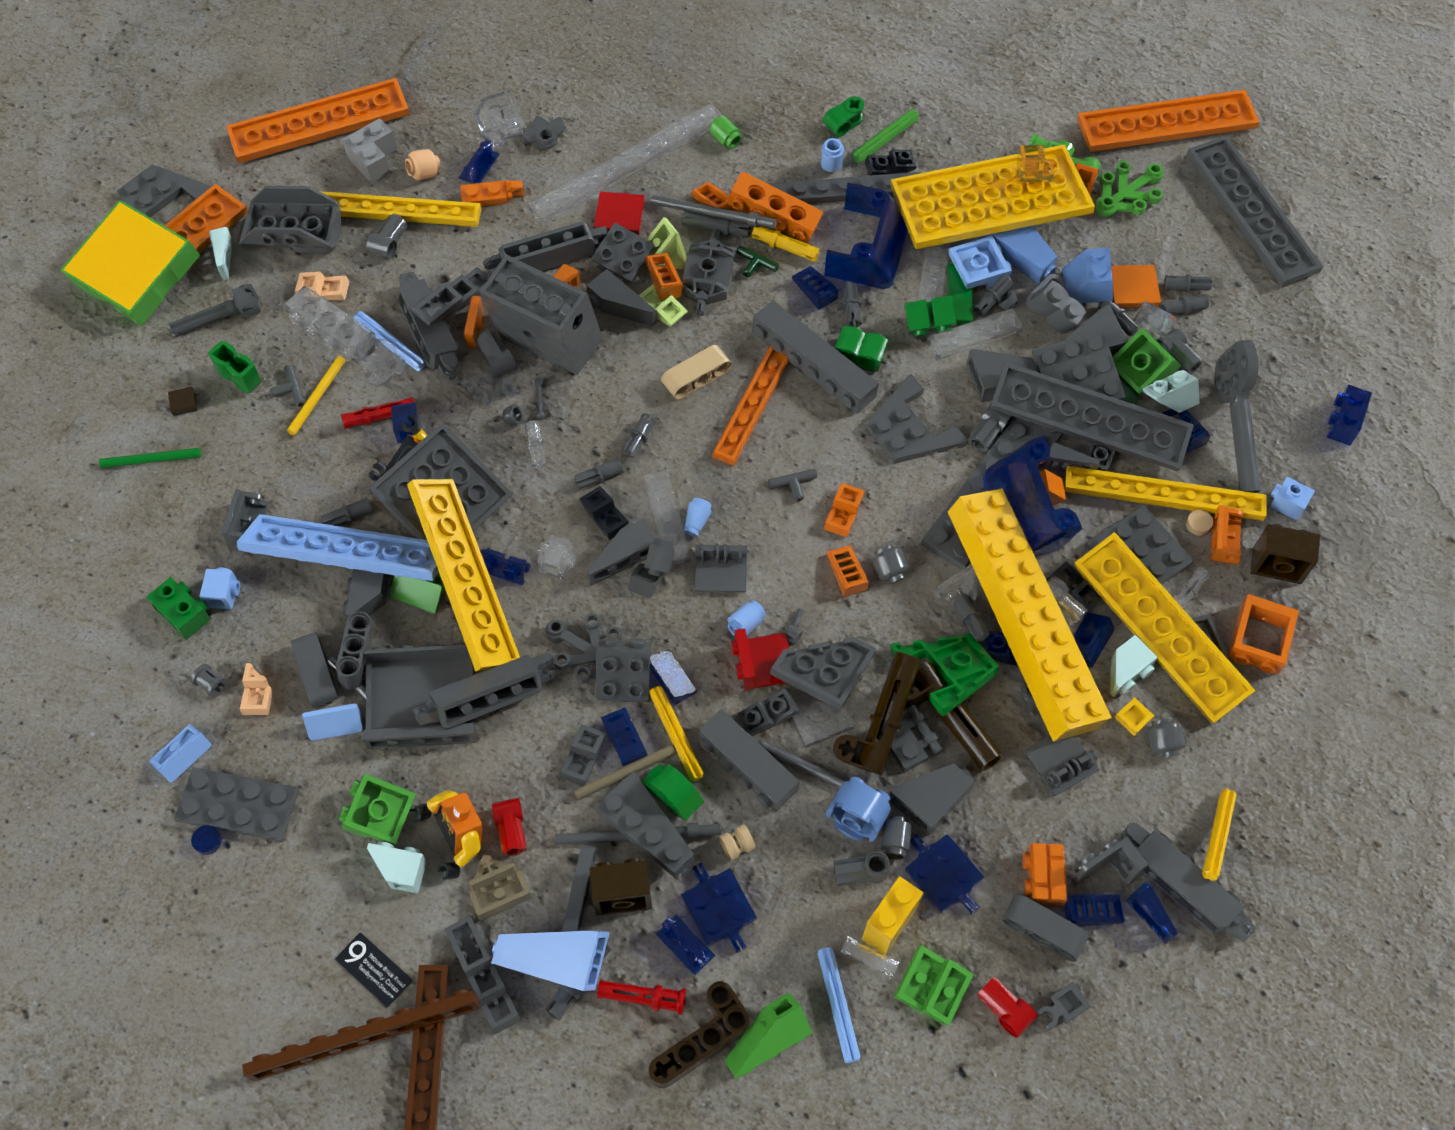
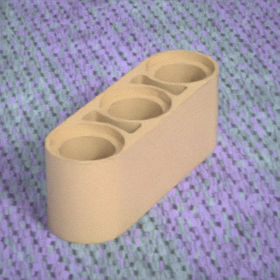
[661,345,732,400]

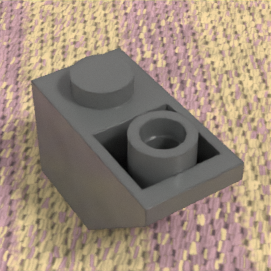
[343,569,389,619]

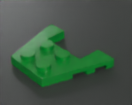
[890,634,999,716]

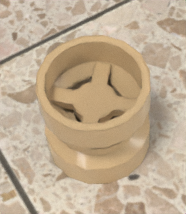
[719,824,756,861]

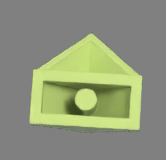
[645,217,687,269]

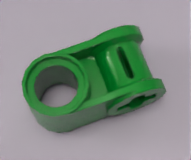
[823,96,864,137]

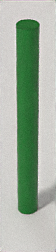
[99,448,202,468]

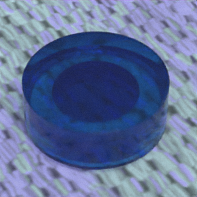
[191,825,222,855]

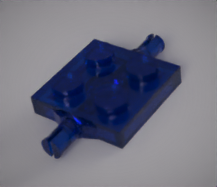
[904,834,984,915]
[681,863,757,953]

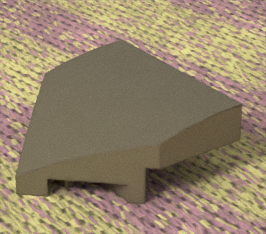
[468,854,532,921]

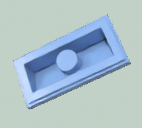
[302,703,363,741]
[149,724,212,782]

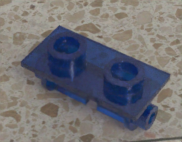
[459,140,500,184]
[480,548,531,585]
[656,914,715,976]

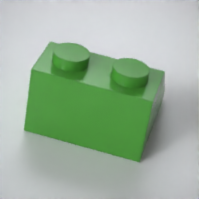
[1112,327,1182,395]

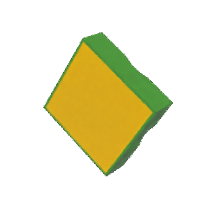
[60,200,200,326]

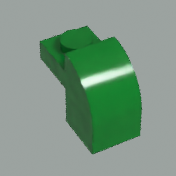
[641,763,704,821]

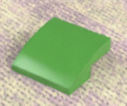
[893,945,974,1026]

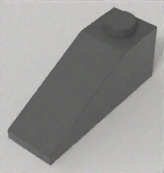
[586,269,656,326]
[587,518,655,586]

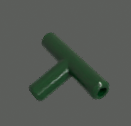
[736,246,779,277]

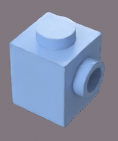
[1270,477,1315,521]
[199,567,240,610]

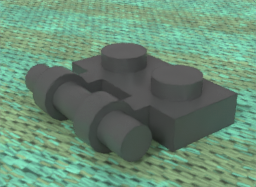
[880,705,944,773]

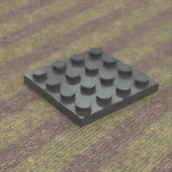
[369,422,513,540]

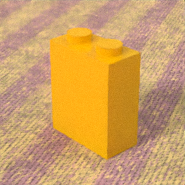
[861,876,924,956]

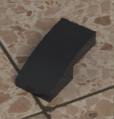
[579,486,629,540]
[1046,561,1102,613]

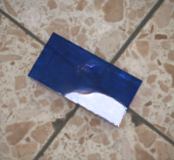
[601,707,647,766]

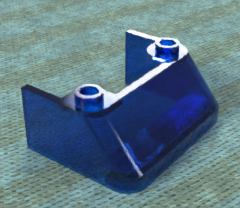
[824,182,908,289]

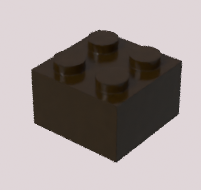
[1250,524,1320,584]
[589,858,652,916]

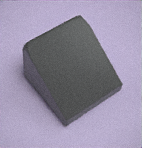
[628,563,661,598]

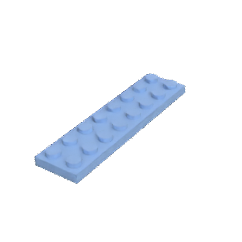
[237,514,439,581]

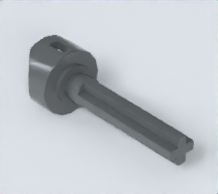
[169,284,261,336]

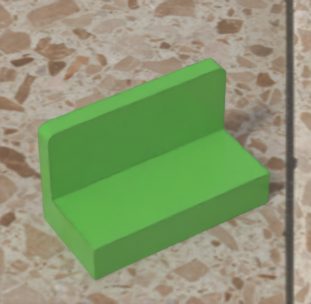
[390,574,446,614]

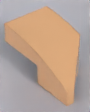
[240,663,272,715]

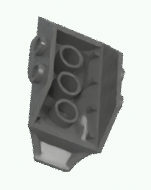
[236,185,341,254]

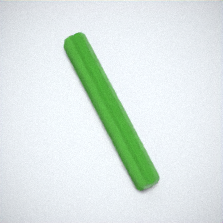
[851,109,919,164]

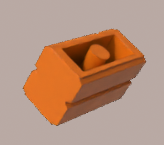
[1022,843,1067,907]

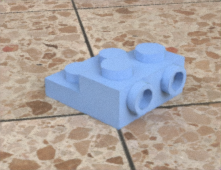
[949,236,1012,289]

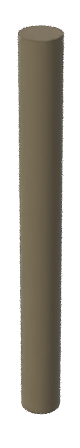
[573,744,676,800]

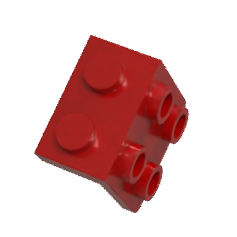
[730,628,789,690]

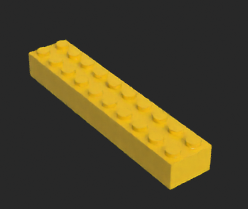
[948,488,1112,742]

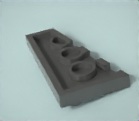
[595,771,694,878]

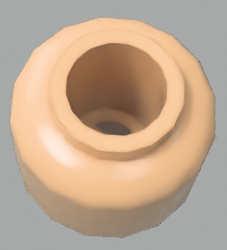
[405,149,440,181]

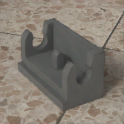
[221,489,269,546]

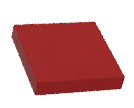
[594,191,645,236]

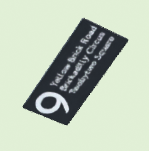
[335,933,412,1007]

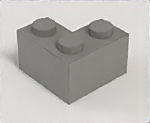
[342,118,397,184]

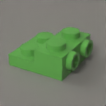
[338,773,416,846]

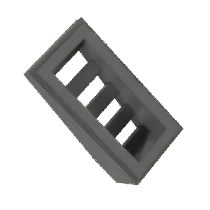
[1043,442,1100,472]

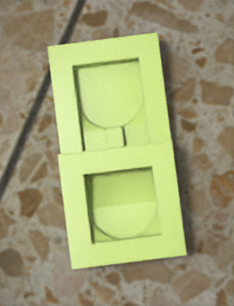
[639,284,688,327]

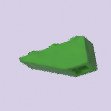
[724,992,812,1079]

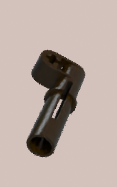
[833,652,921,776]
[893,662,1003,772]

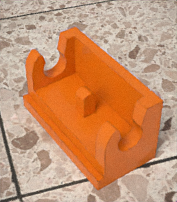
[1210,505,1243,565]

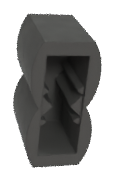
[1029,281,1086,333]

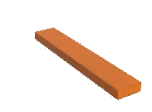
[712,345,790,466]

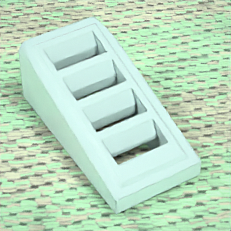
[209,227,233,280]

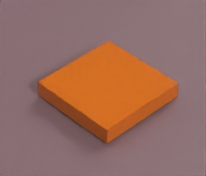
[1111,265,1161,308]

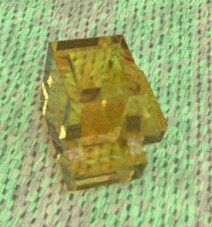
[1017,145,1055,183]

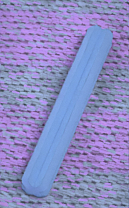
[353,311,426,371]
[818,947,860,1063]

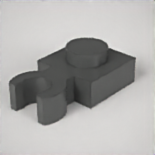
[1036,982,1091,1031]

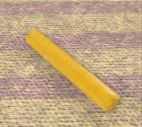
[649,686,703,782]
[1202,788,1237,881]

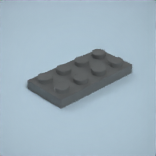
[174,767,299,842]

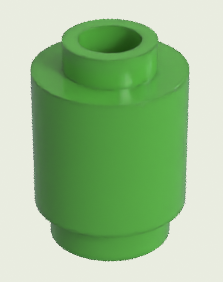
[710,116,742,149]

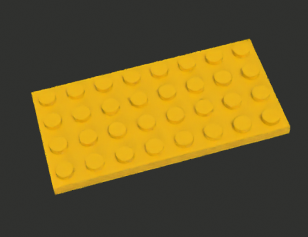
[891,144,1095,249]

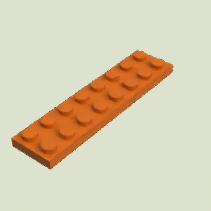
[226,78,410,163]
[1077,89,1260,152]

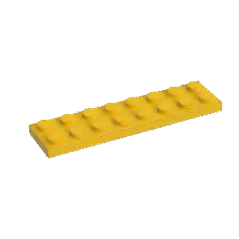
[407,479,520,672]
[1074,532,1256,725]

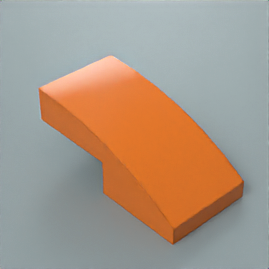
[824,483,865,537]

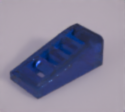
[792,266,839,310]
[1161,409,1211,453]
[1126,881,1178,944]
[1064,894,1125,927]

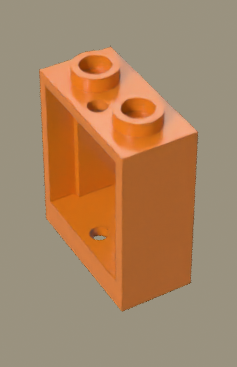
[1228,594,1299,674]

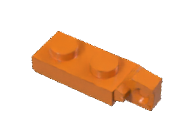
[460,180,524,207]

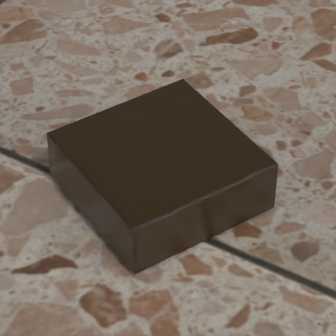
[168,387,198,416]

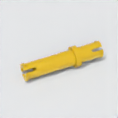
[752,226,820,262]

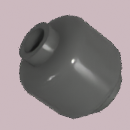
[872,544,909,584]
[1147,717,1186,758]

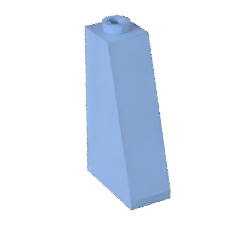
[491,931,610,991]

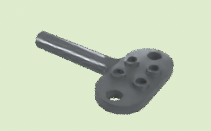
[1214,340,1261,493]

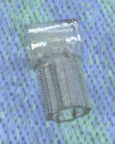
[1047,577,1088,628]

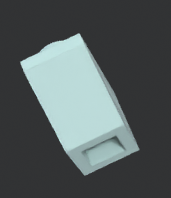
[1143,370,1200,413]
[1110,635,1158,697]
[367,842,427,894]

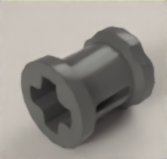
[191,664,228,698]

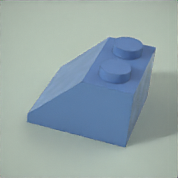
[1062,247,1113,304]

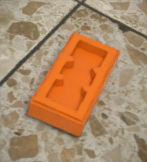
[464,296,484,349]

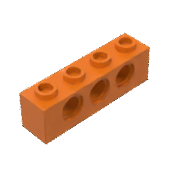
[727,171,824,244]

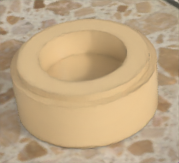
[1186,510,1213,536]

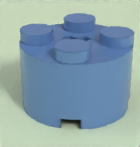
[826,777,891,842]

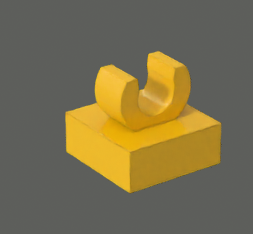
[1114,697,1155,736]

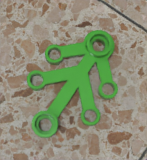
[1095,161,1164,217]

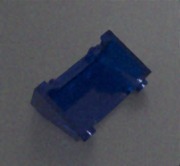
[983,436,1083,557]

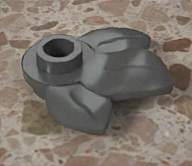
[521,116,565,149]

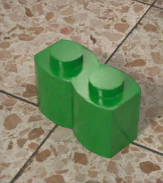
[835,326,888,372]
[208,341,262,393]

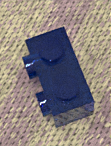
[1327,384,1372,446]

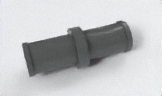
[1159,294,1209,317]

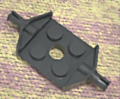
[682,229,735,316]

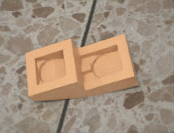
[295,271,350,300]

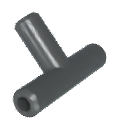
[270,365,305,407]
[768,469,818,501]

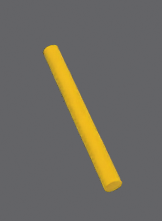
[287,356,346,436]

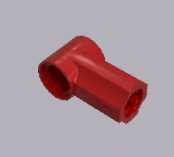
[491,797,527,856]
[976,976,1037,1038]

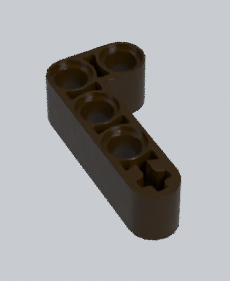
[649,981,749,1088]

